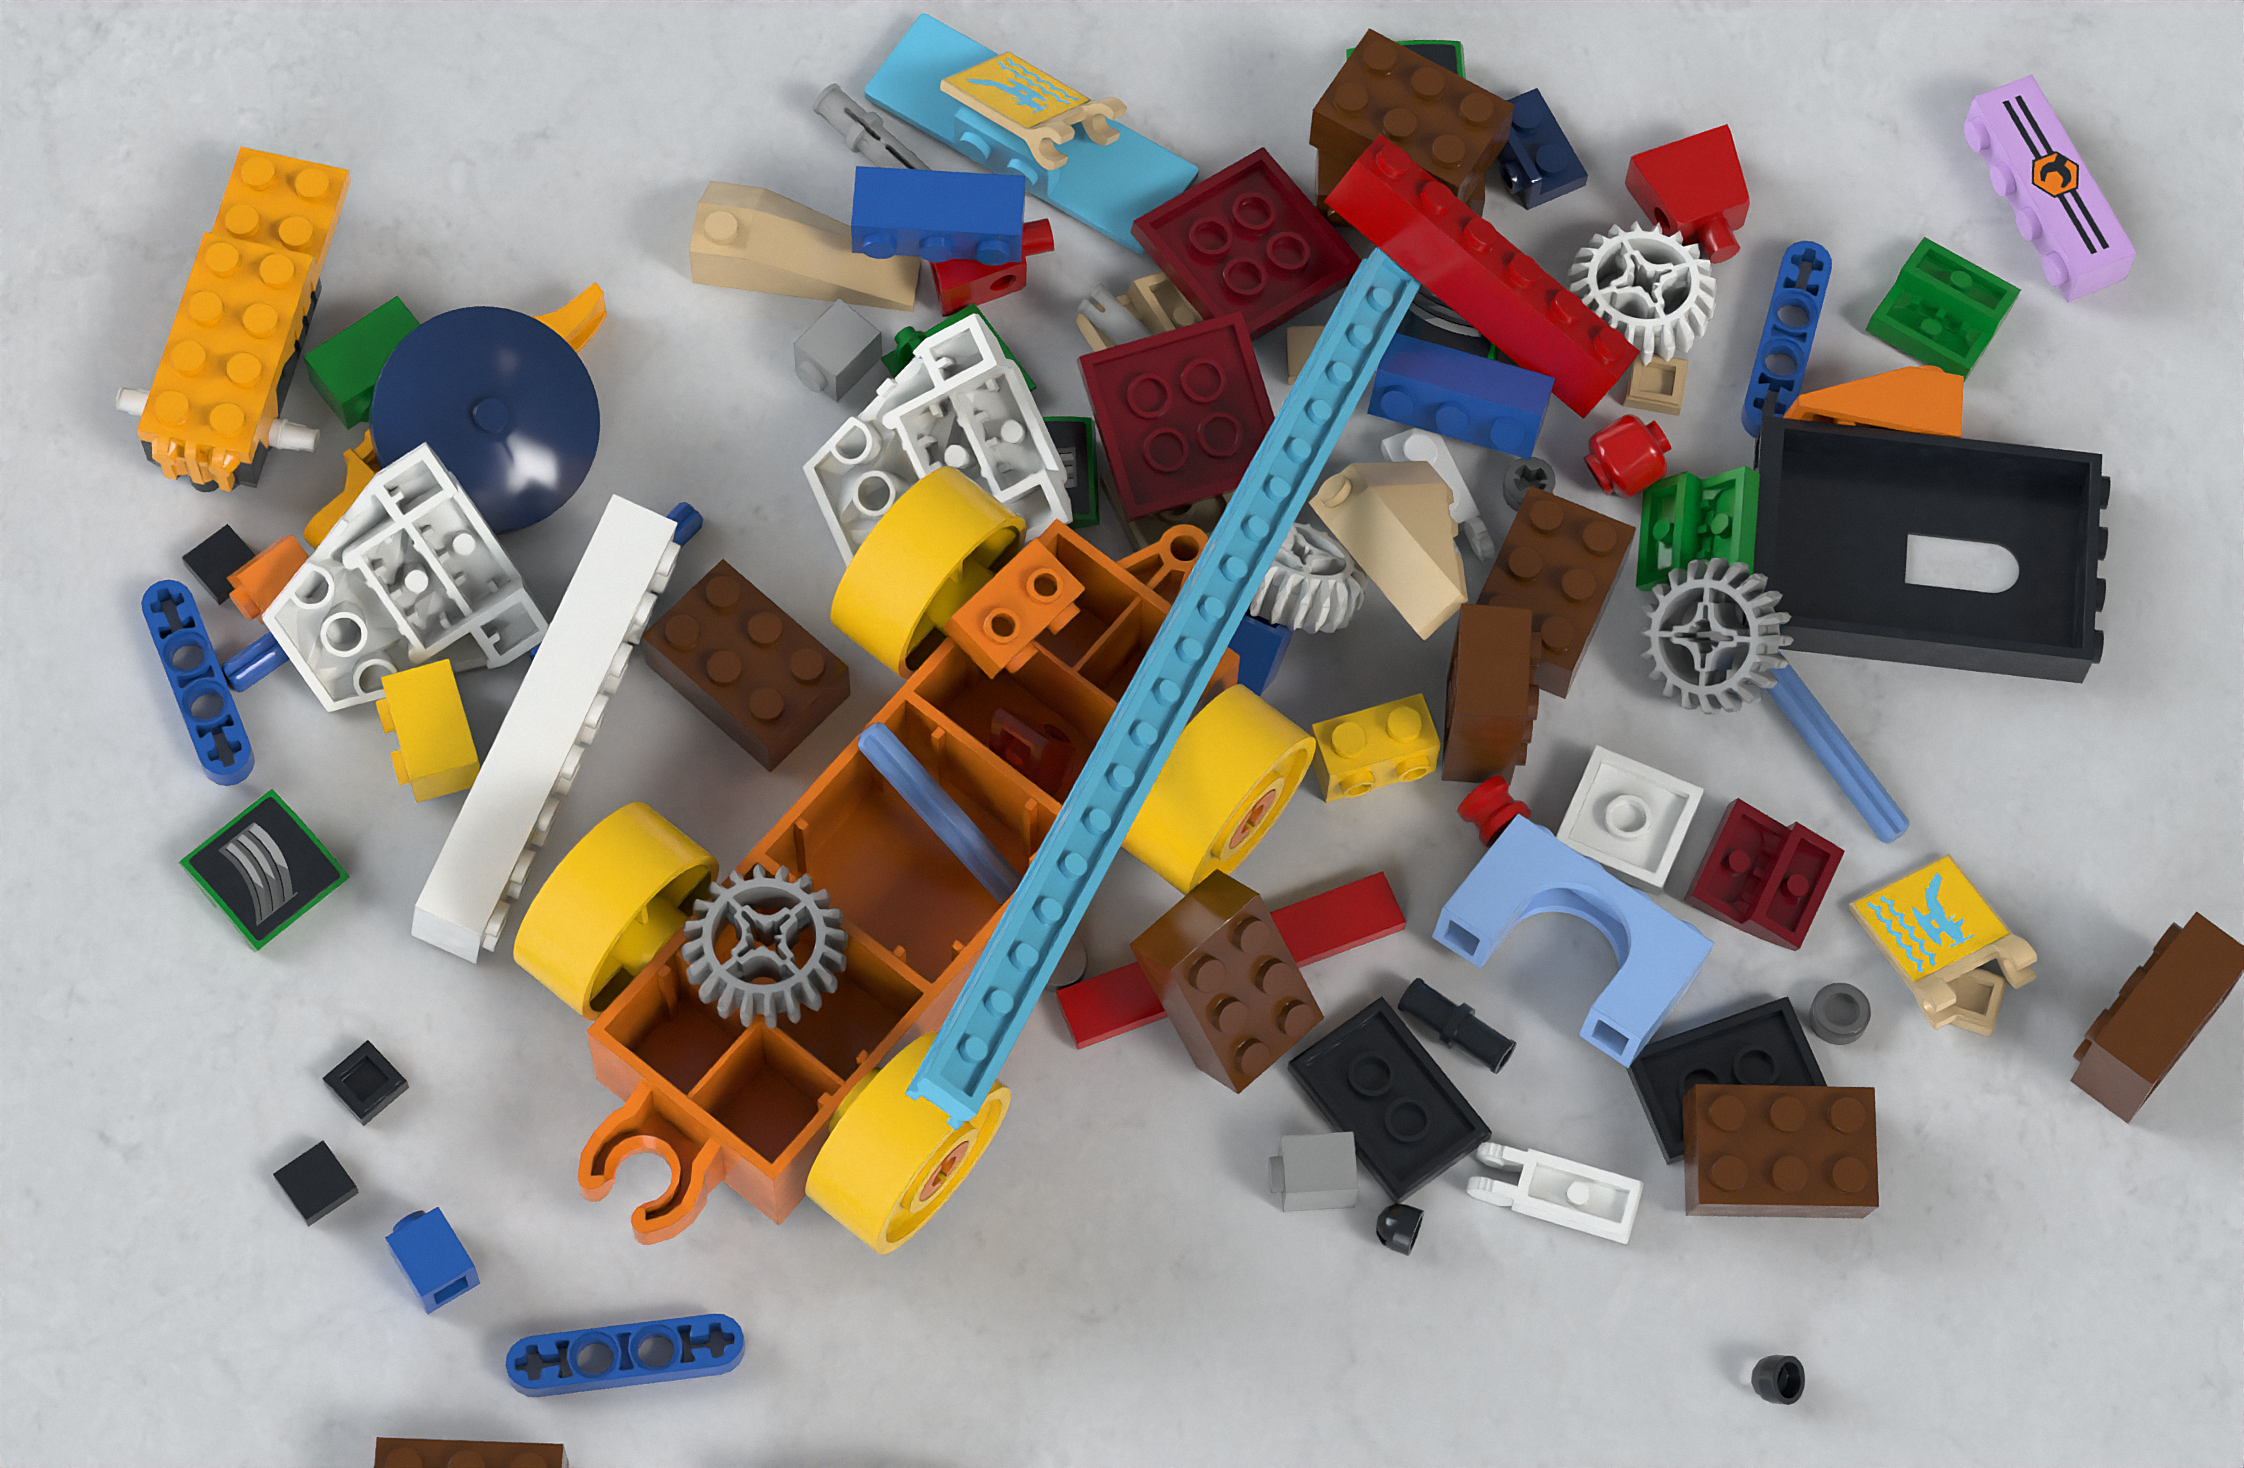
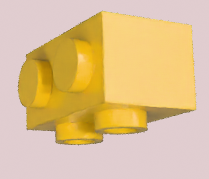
[375,658,481,803]
[1310,693,1441,803]

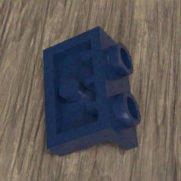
[1497,88,1588,210]

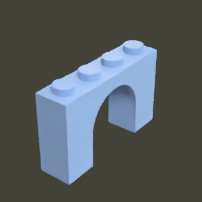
[1432,813,1715,1068]

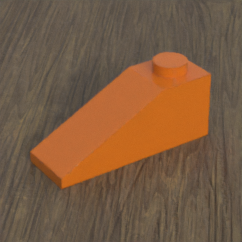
[1782,365,1964,438]

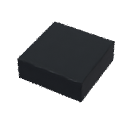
[182,524,256,605]
[322,1040,409,1126]
[273,1140,359,1227]

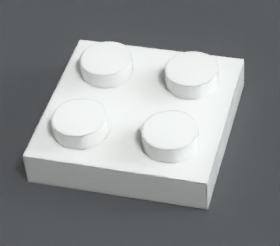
[1556,745,1704,896]

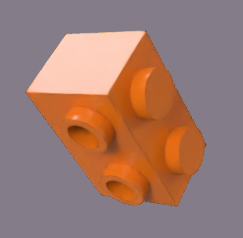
[942,537,1085,679]

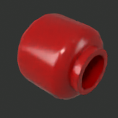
[1583,414,1672,499]

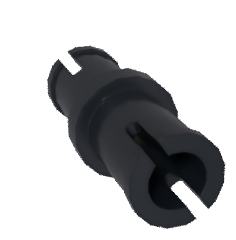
[1398,978,1517,1074]

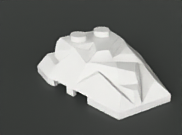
[802,313,1073,567]
[262,442,550,712]

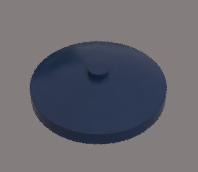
[369,306,600,535]

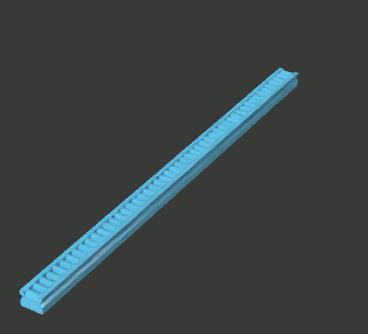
[905,247,1422,1130]

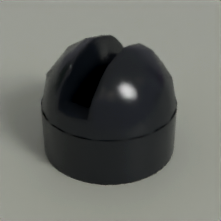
[1376,1203,1424,1256]
[1751,1355,1805,1405]

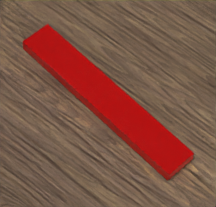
[1056,871,1406,1050]

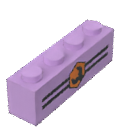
[1964,74,2137,303]

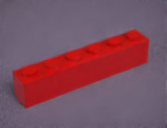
[1324,134,1641,419]

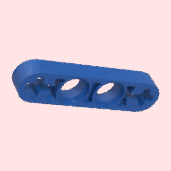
[1741,241,1832,438]
[141,579,255,786]
[505,1314,745,1397]

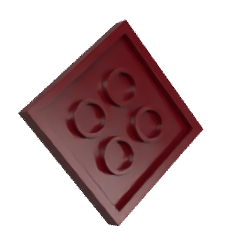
[1130,147,1362,342]
[1077,310,1275,523]

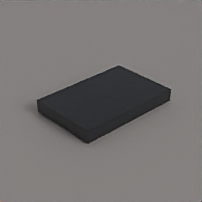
[1287,996,1492,1204]
[1625,996,1827,1165]

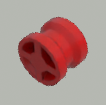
[1457,775,1531,848]

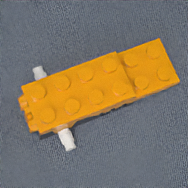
[115,146,351,492]

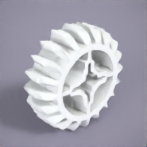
[1566,220,1717,367]
[1248,522,1368,634]

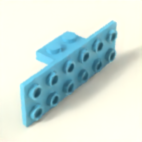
[864,13,1198,254]

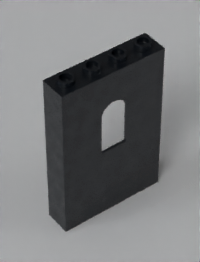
[1742,416,2111,684]

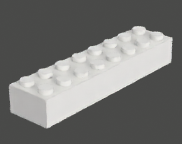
[411,494,681,964]

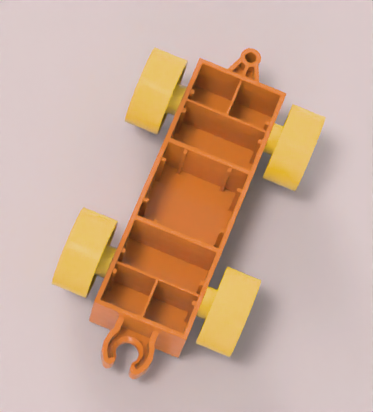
[513,466,1316,1255]

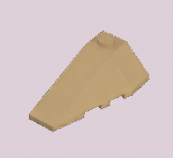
[689,181,921,312]
[1308,461,1468,641]

